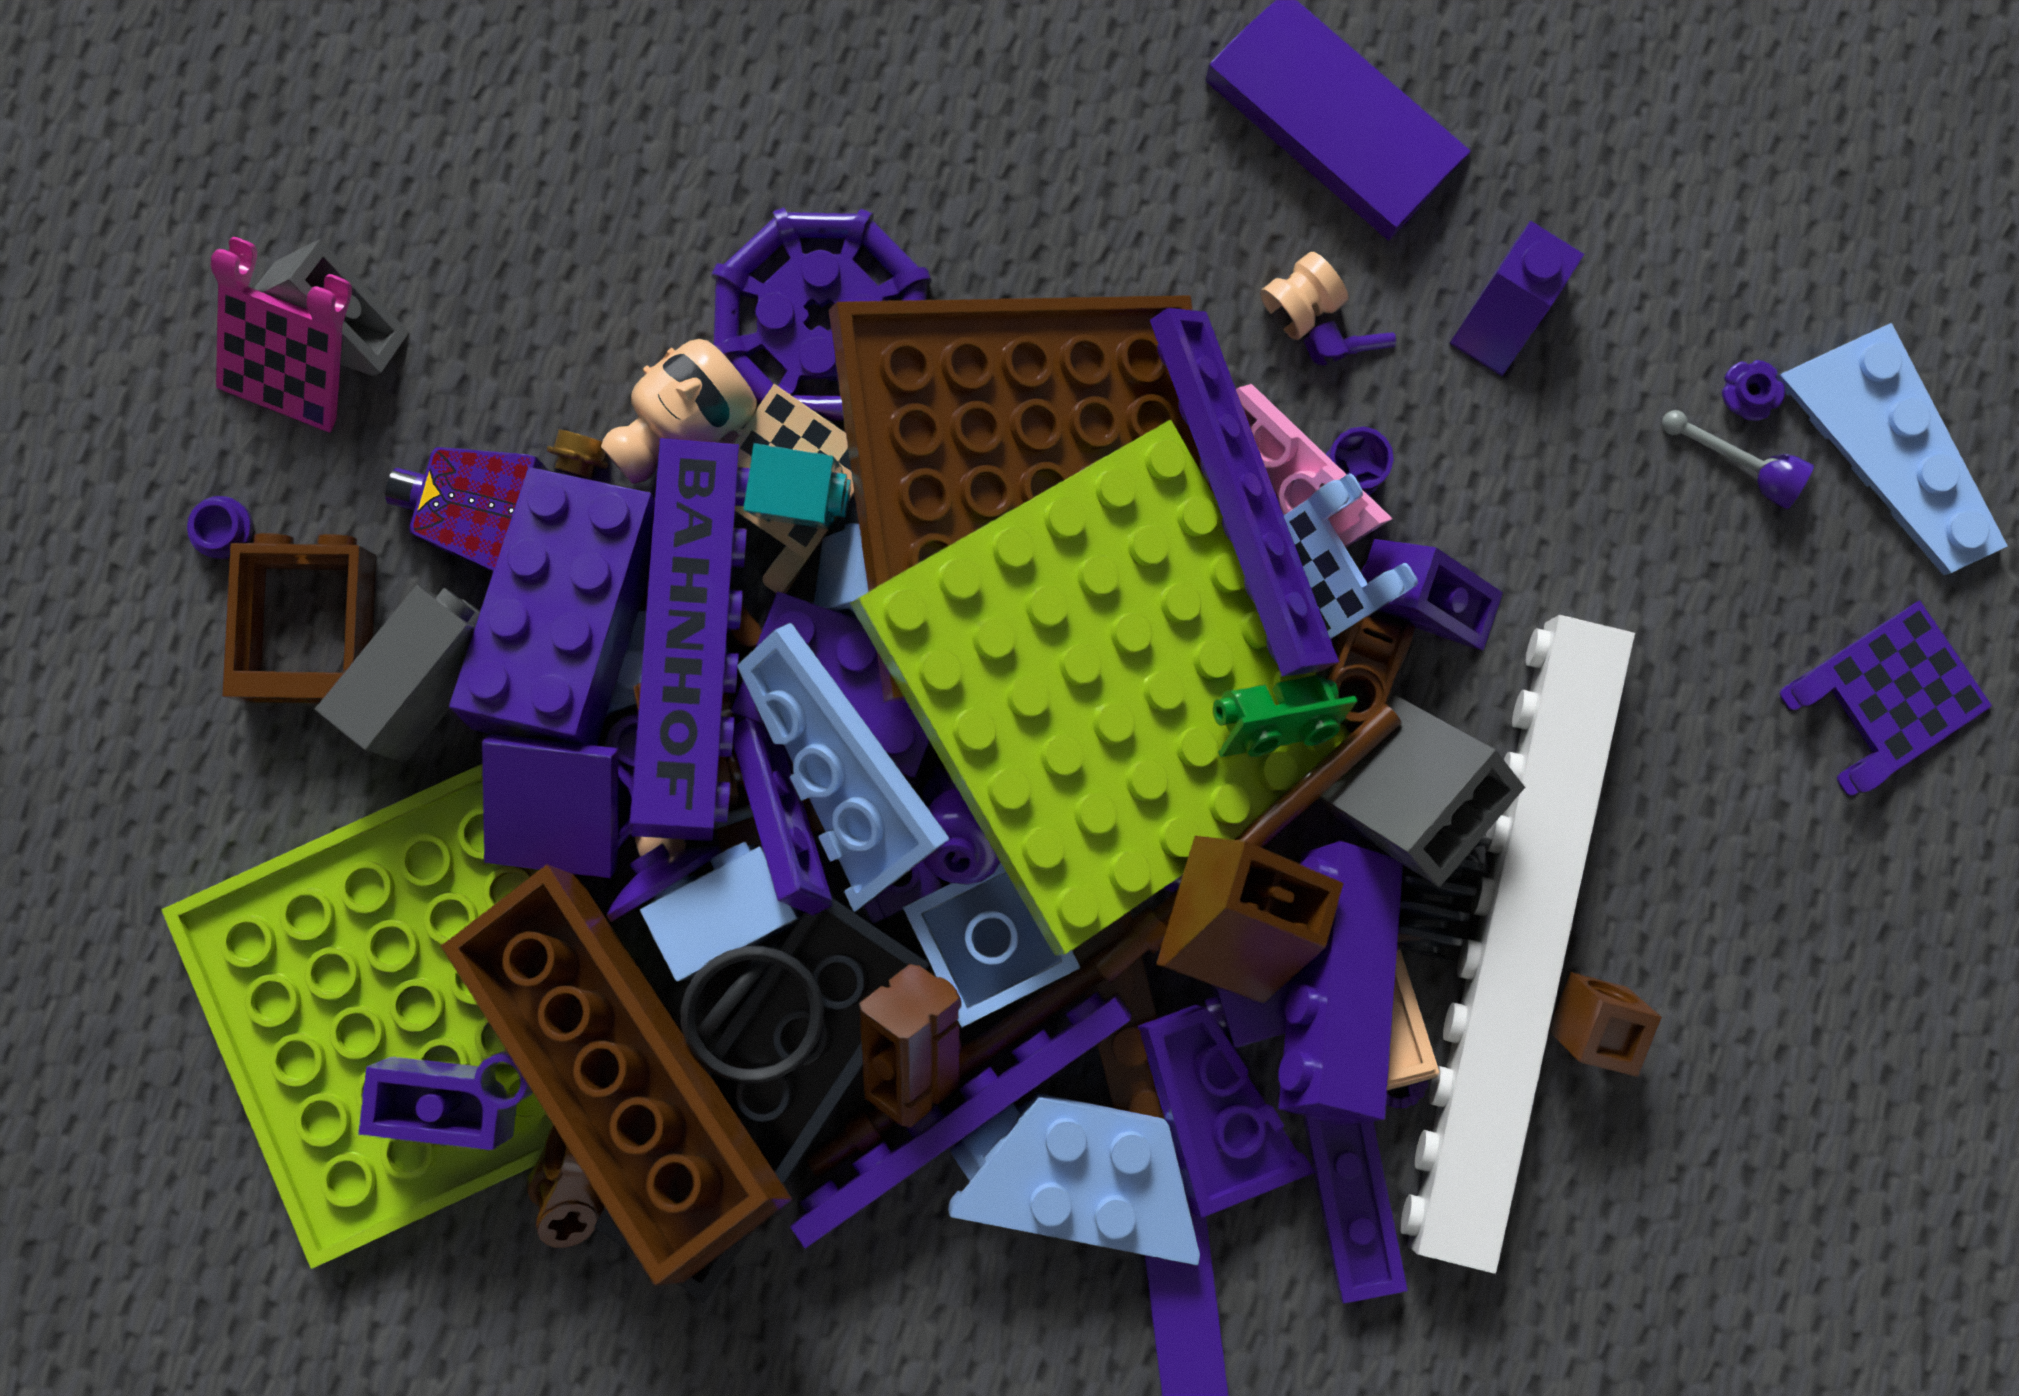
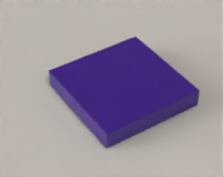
[482,734,618,878]

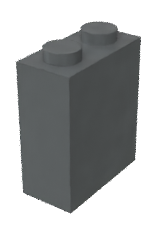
[315,585,480,763]
[1318,695,1525,887]

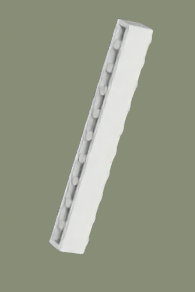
[1401,615,1635,1274]

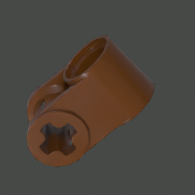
[1326,614,1415,730]
[526,1125,605,1248]

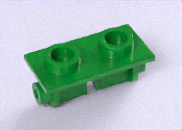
[1213,675,1357,758]

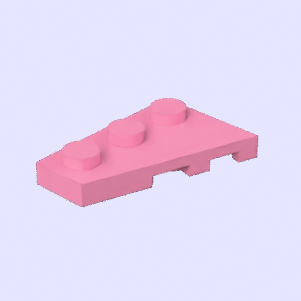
[1236,384,1393,548]

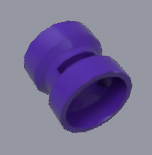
[1326,426,1394,496]

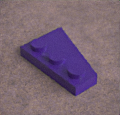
[1138,1005,1315,1218]

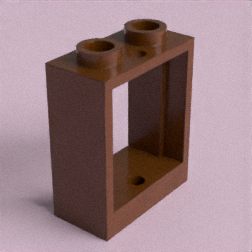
[222,533,377,704]

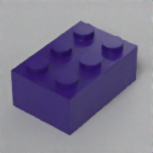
[731,591,934,787]

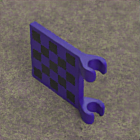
[1779,600,1992,796]

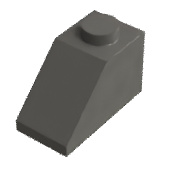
[254,239,409,376]

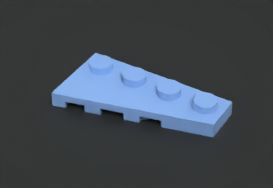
[1776,323,2007,575]
[737,623,950,912]

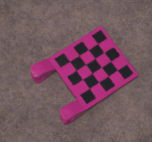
[211,237,352,433]

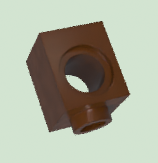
[1549,972,1662,1077]

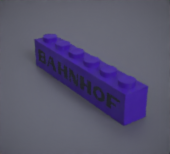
[630,438,750,841]

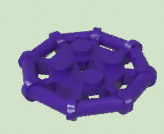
[711,207,932,421]

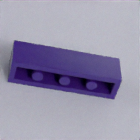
[1278,841,1403,1125]

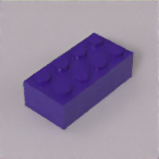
[449,467,655,746]

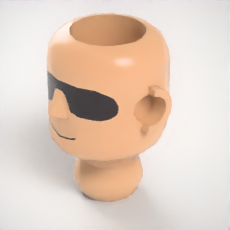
[601,339,757,484]

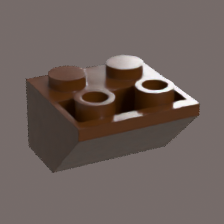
[1156,836,1344,1003]

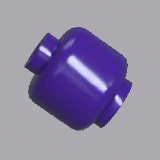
[923,788,1001,885]

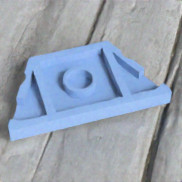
[948,1093,1200,1265]

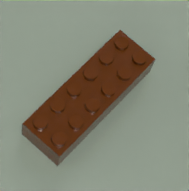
[441,864,792,1285]

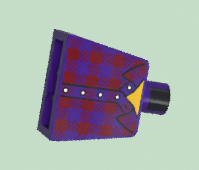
[385,447,548,573]

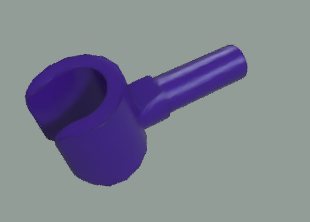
[1304,321,1396,366]

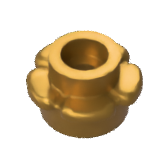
[547,429,608,478]

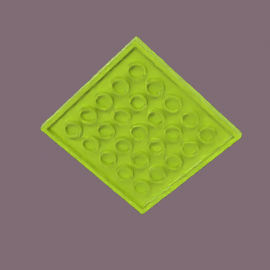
[849,420,1350,956]
[161,763,577,1269]

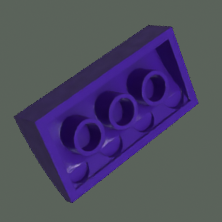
[1205,0,1471,241]

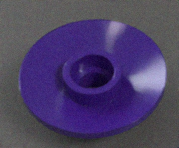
[606,843,723,922]

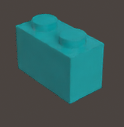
[743,443,851,530]

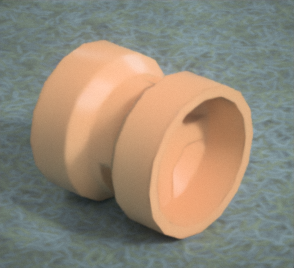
[1260,252,1349,340]

